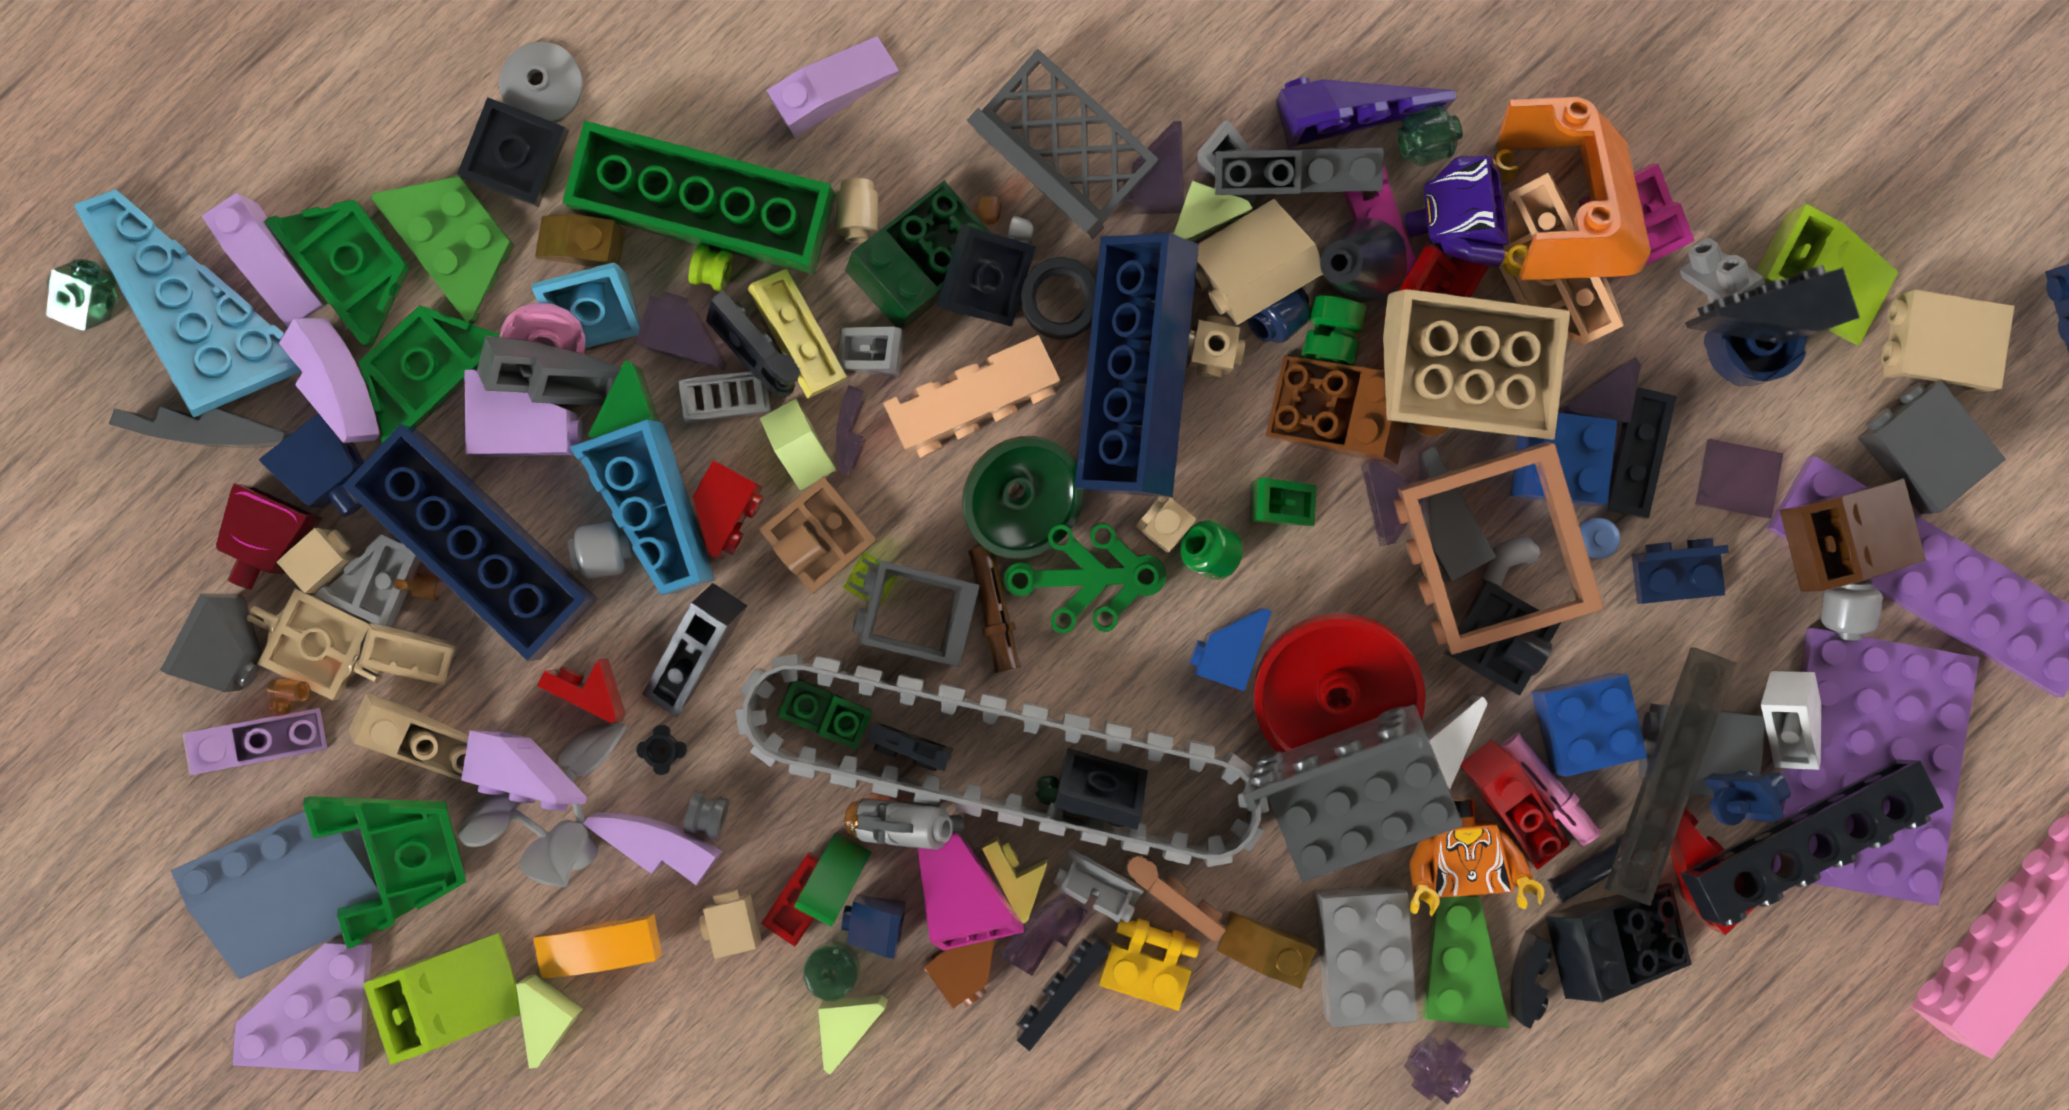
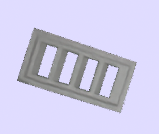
[678,371,772,424]

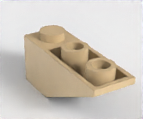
[348,692,475,785]

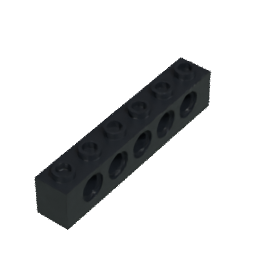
[1680,759,1944,926]

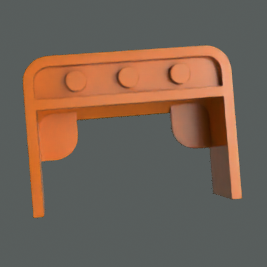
[1496,97,1650,280]

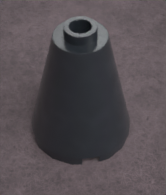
[1320,218,1408,302]

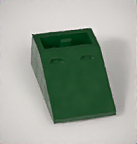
[845,180,992,331]

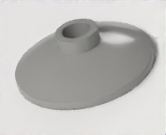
[499,42,583,123]

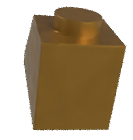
[535,214,625,267]
[1216,910,1316,989]

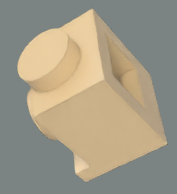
[1134,496,1196,553]

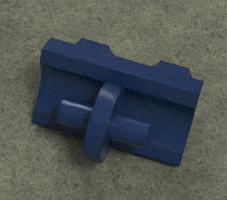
[1704,770,1791,825]

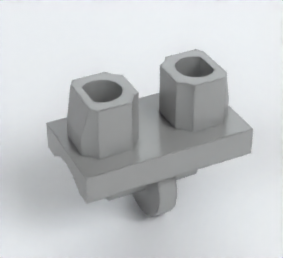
[1680,237,1765,304]

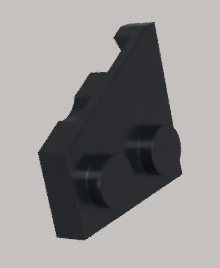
[866,721,954,771]

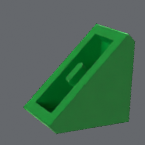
[588,360,660,438]
[1249,478,1317,526]

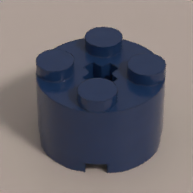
[1704,332,1809,386]

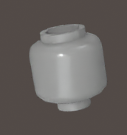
[568,521,633,580]
[1821,579,1883,641]

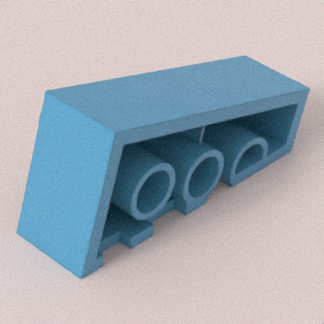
[570,419,715,595]

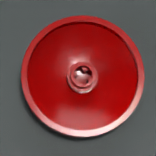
[1254,613,1426,753]

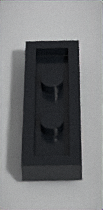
[1603,387,1677,519]
[1015,934,1110,1051]

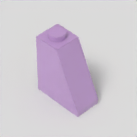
[465,370,583,457]

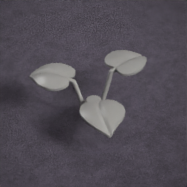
[458,723,627,888]

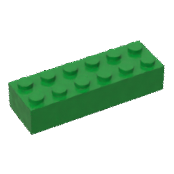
[562,120,836,275]

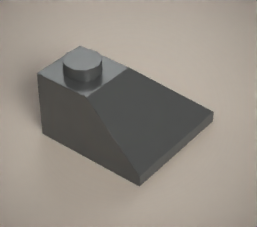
[160,593,262,692]

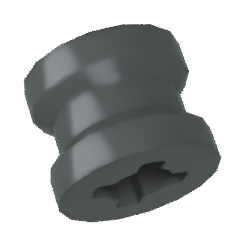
[684,791,729,840]

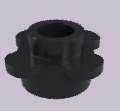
[636,725,687,775]

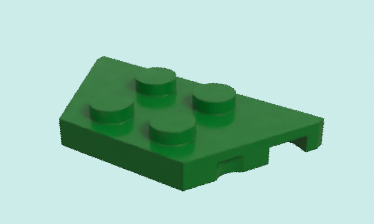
[264,199,410,348]
[358,305,500,443]

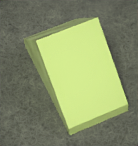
[1173,181,1252,242]
[760,398,837,491]
[516,974,583,1069]
[818,995,888,1075]

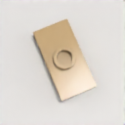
[358,622,456,685]

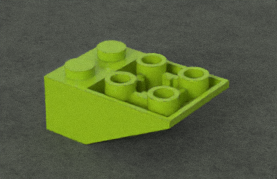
[1755,204,1899,346]
[363,932,521,1065]

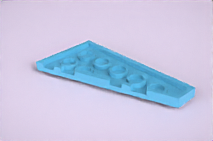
[74,189,302,417]

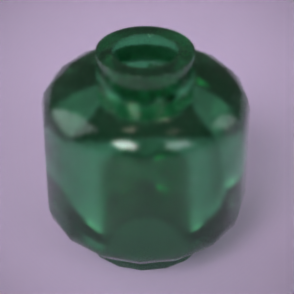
[1396,105,1463,167]
[803,941,860,1001]

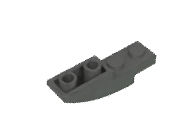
[1215,147,1384,195]

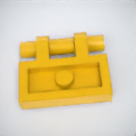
[1098,918,1200,1011]

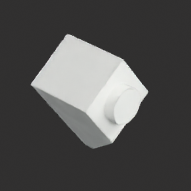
[1761,671,1821,770]

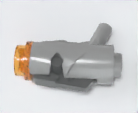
[844,798,964,850]

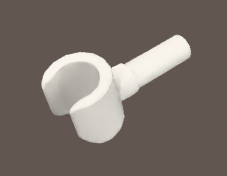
[1008,216,1034,276]

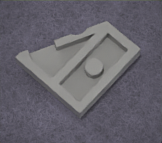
[315,534,421,628]

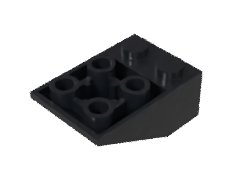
[1685,265,1860,344]
[1545,883,1692,1003]

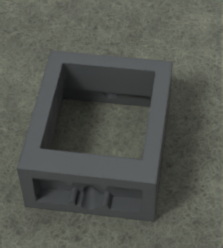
[852,560,980,667]

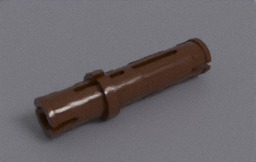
[968,546,1021,673]

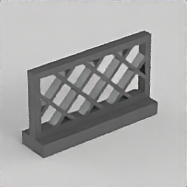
[967,49,1160,240]

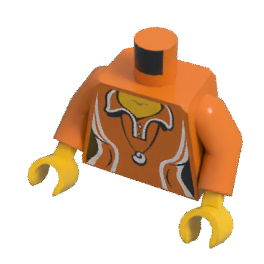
[1409,798,1545,916]

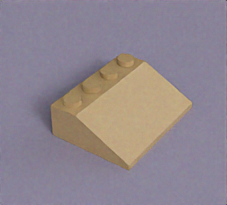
[1383,289,1570,440]

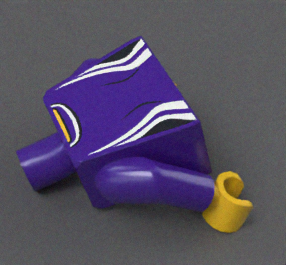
[1405,149,1528,276]

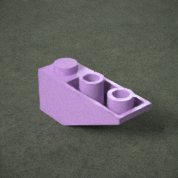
[182,708,328,775]
[461,730,587,811]

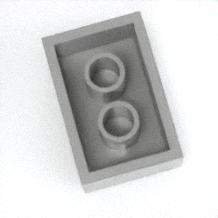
[1315,885,1417,1027]

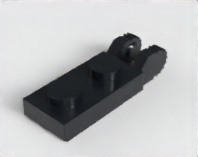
[706,291,800,398]

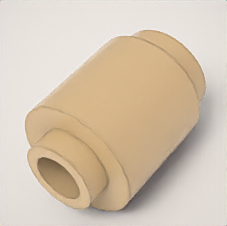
[836,178,878,243]

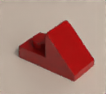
[537,658,625,724]

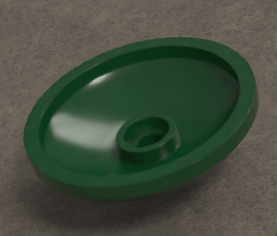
[962,436,1084,559]

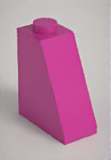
[918,832,1024,951]

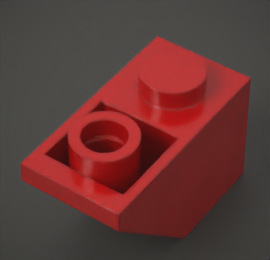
[692,460,764,559]

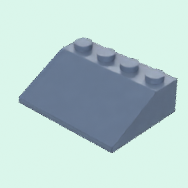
[171,795,381,979]

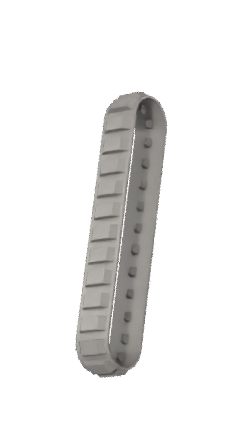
[735,653,1269,867]

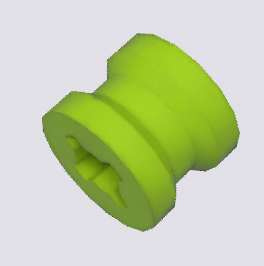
[688,243,734,292]

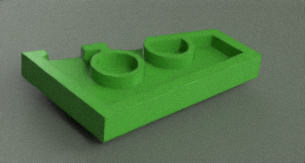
[1422,895,1509,1028]

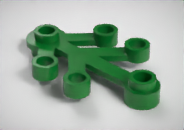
[1003,522,1166,633]

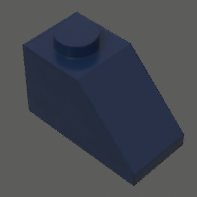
[841,895,906,959]

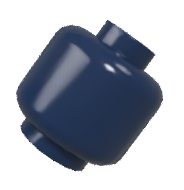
[1247,287,1310,343]

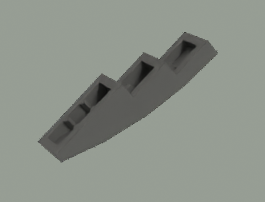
[109,407,292,448]

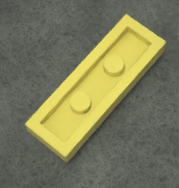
[747,268,847,398]

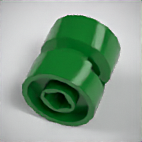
[1301,296,1368,366]

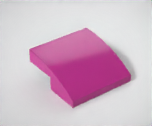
[1578,164,1695,278]

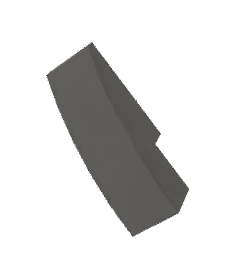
[477,336,621,406]

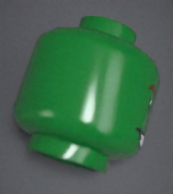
[1180,520,1243,580]

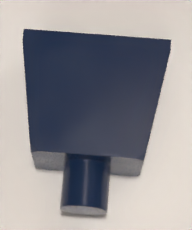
[258,413,364,517]

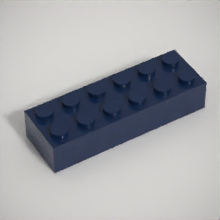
[1075,233,1199,497]
[342,424,598,661]

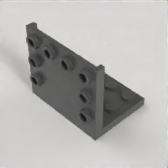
[1242,704,1463,882]

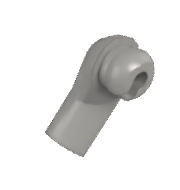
[1481,537,1540,587]

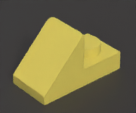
[982,836,1047,923]

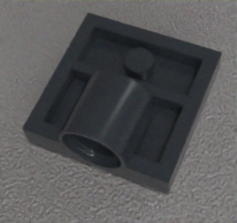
[1443,581,1561,696]

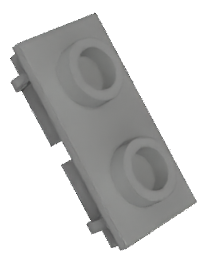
[1052,849,1145,923]

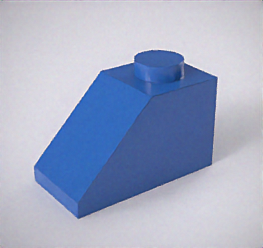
[1189,608,1272,691]

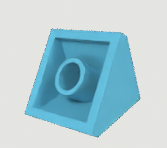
[532,262,642,349]

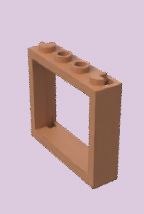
[1393,441,1604,655]

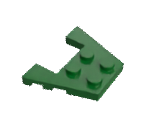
[303,796,466,949]

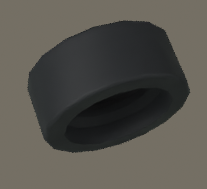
[1021,257,1096,340]

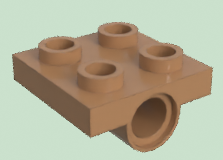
[759,476,878,594]

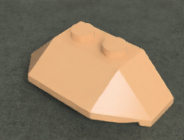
[1499,173,1624,345]

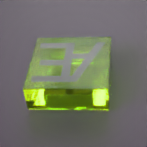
[843,552,898,609]

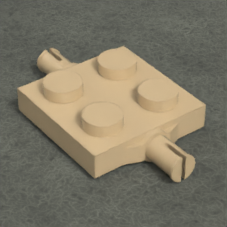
[247,588,384,700]

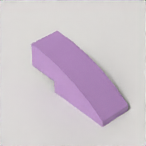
[279,318,380,443]
[583,812,723,885]

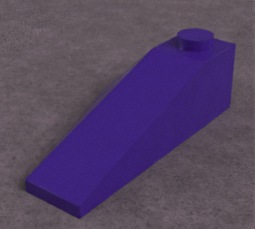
[1276,77,1457,148]

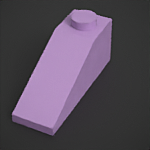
[766,36,900,138]
[202,193,325,327]

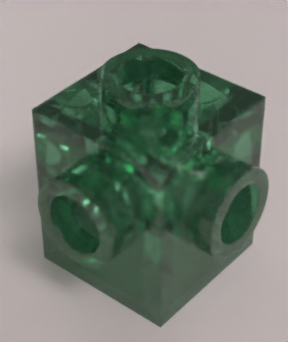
[46,259,117,331]

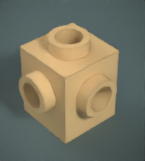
[1187,316,1245,379]

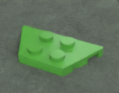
[370,176,514,325]

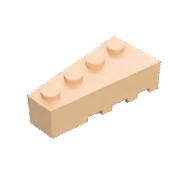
[883,335,1060,459]

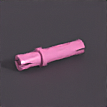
[1499,732,1602,847]

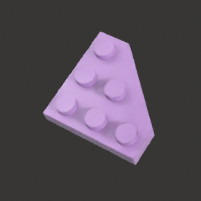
[233,940,372,1072]

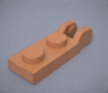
[1125,853,1226,942]

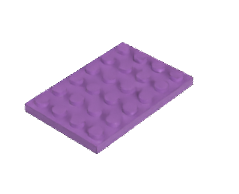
[1772,628,1979,906]

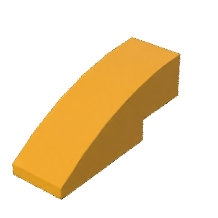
[533,914,663,979]

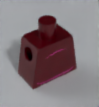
[216,483,322,590]

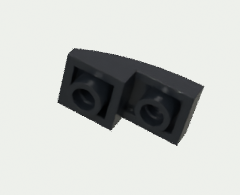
[1511,930,1552,1029]

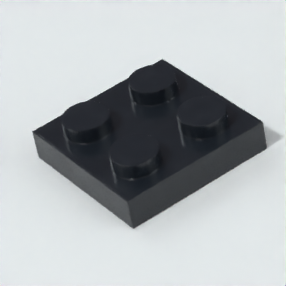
[457,97,569,208]
[937,224,1036,327]
[1054,748,1148,830]

